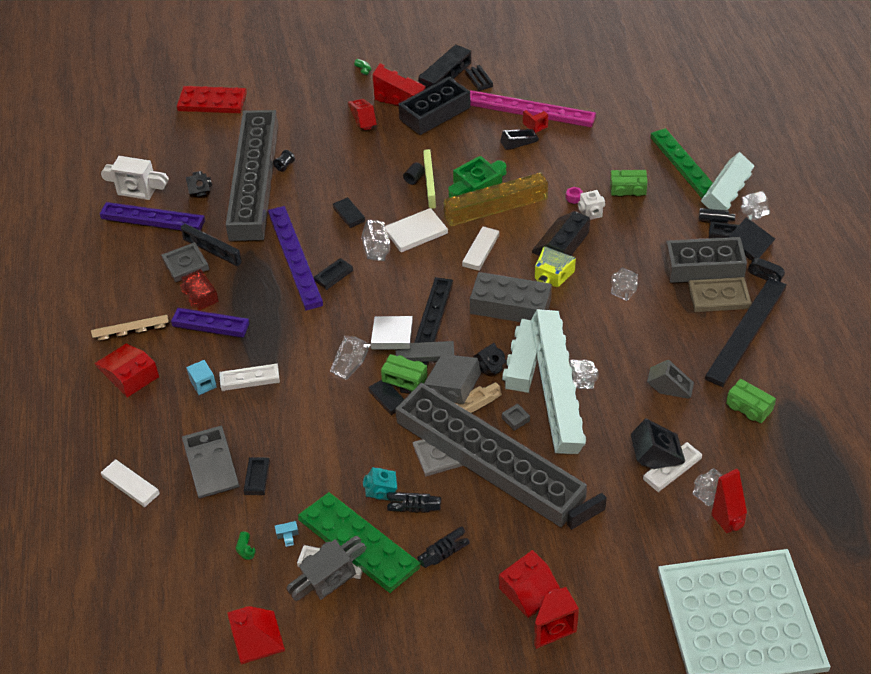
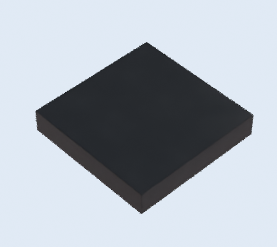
[728,217,775,260]

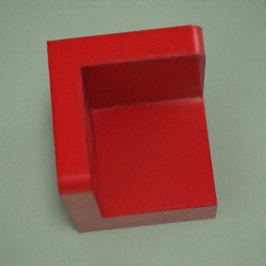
[523,110,548,133]

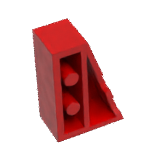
[372,63,426,106]

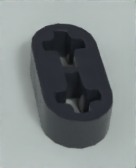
[748,258,785,281]

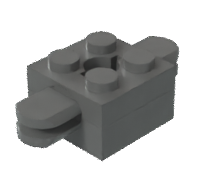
[286,536,366,601]

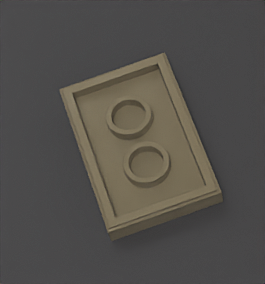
[688,277,752,312]

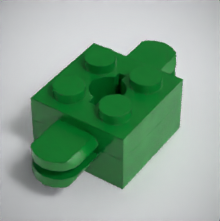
[448,156,507,204]

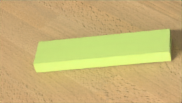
[424,150,436,209]

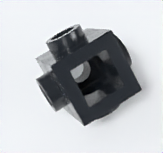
[186,171,212,197]
[473,343,507,375]

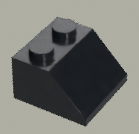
[630,418,685,469]

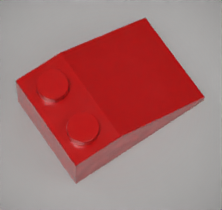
[94,343,159,398]

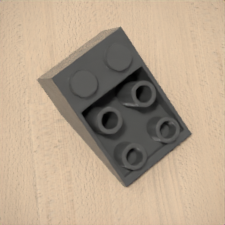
[182,426,239,498]

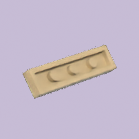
[91,315,169,340]

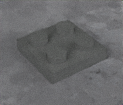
[161,242,209,282]

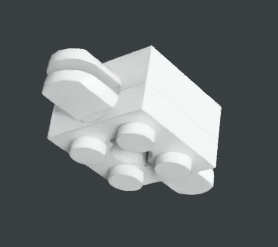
[101,156,169,200]

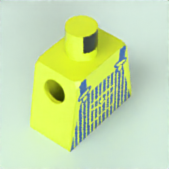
[535,246,576,287]

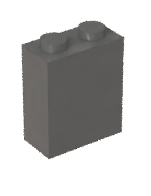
[424,354,481,404]

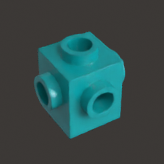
[363,467,397,500]

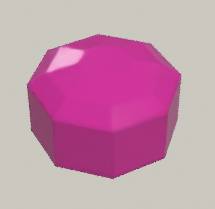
[566,187,583,204]

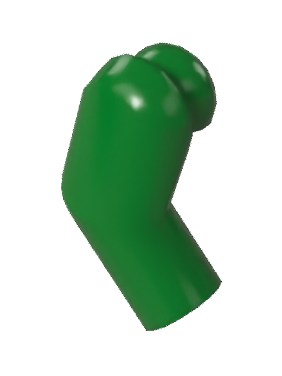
[354,59,371,75]
[235,531,256,560]

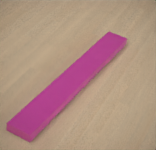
[470,90,596,127]

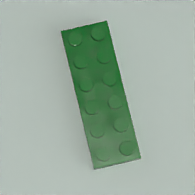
[298,492,421,593]

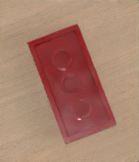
[177,86,247,113]

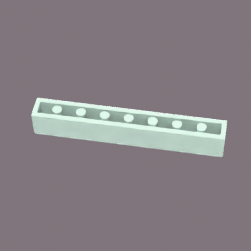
[531,309,586,454]

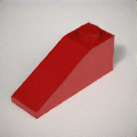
[348,98,377,130]
[711,469,747,533]

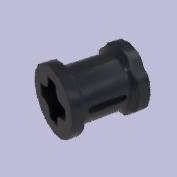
[273,150,295,172]

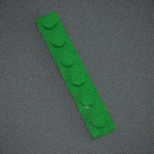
[651,128,713,198]

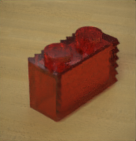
[180,269,219,311]

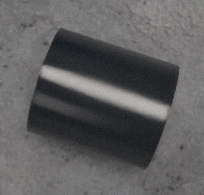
[403,162,425,185]

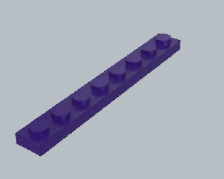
[268,206,323,311]

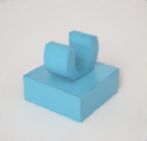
[275,521,299,547]

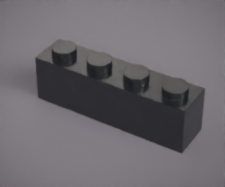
[418,44,472,89]

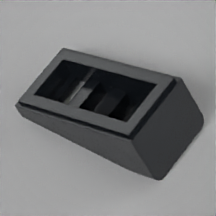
[500,129,539,150]

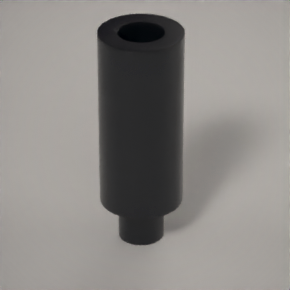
[699,208,735,223]

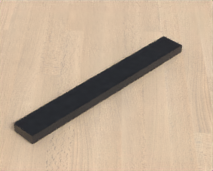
[400,277,453,394]
[705,277,787,387]

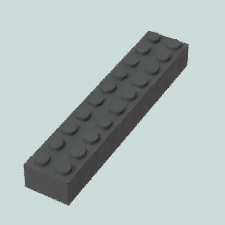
[226,110,278,241]
[396,383,587,528]

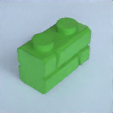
[610,170,647,196]
[381,354,427,391]
[726,379,776,423]

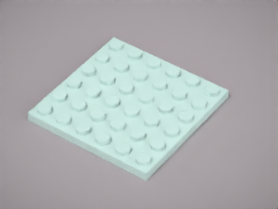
[658,549,830,674]

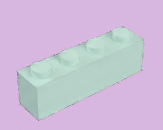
[701,152,754,210]
[503,319,538,393]

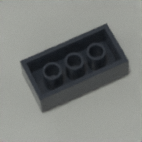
[398,77,471,135]

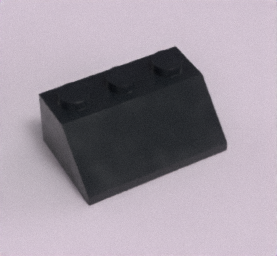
[532,211,590,256]

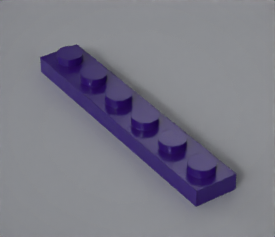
[100,202,205,231]

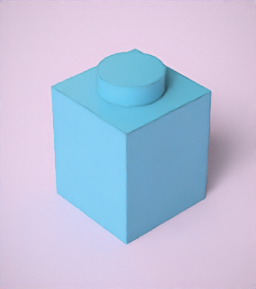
[186,360,217,395]

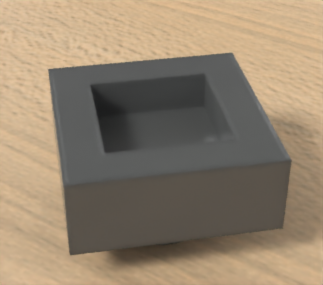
[502,404,530,431]

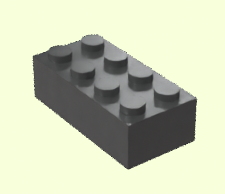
[665,237,747,282]
[470,272,552,322]

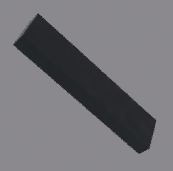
[181,223,242,266]

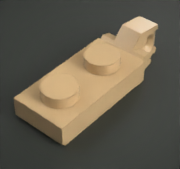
[455,382,502,413]

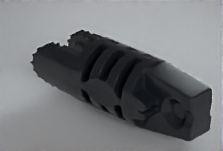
[387,492,441,512]
[417,526,470,568]

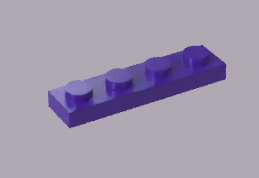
[171,308,249,337]

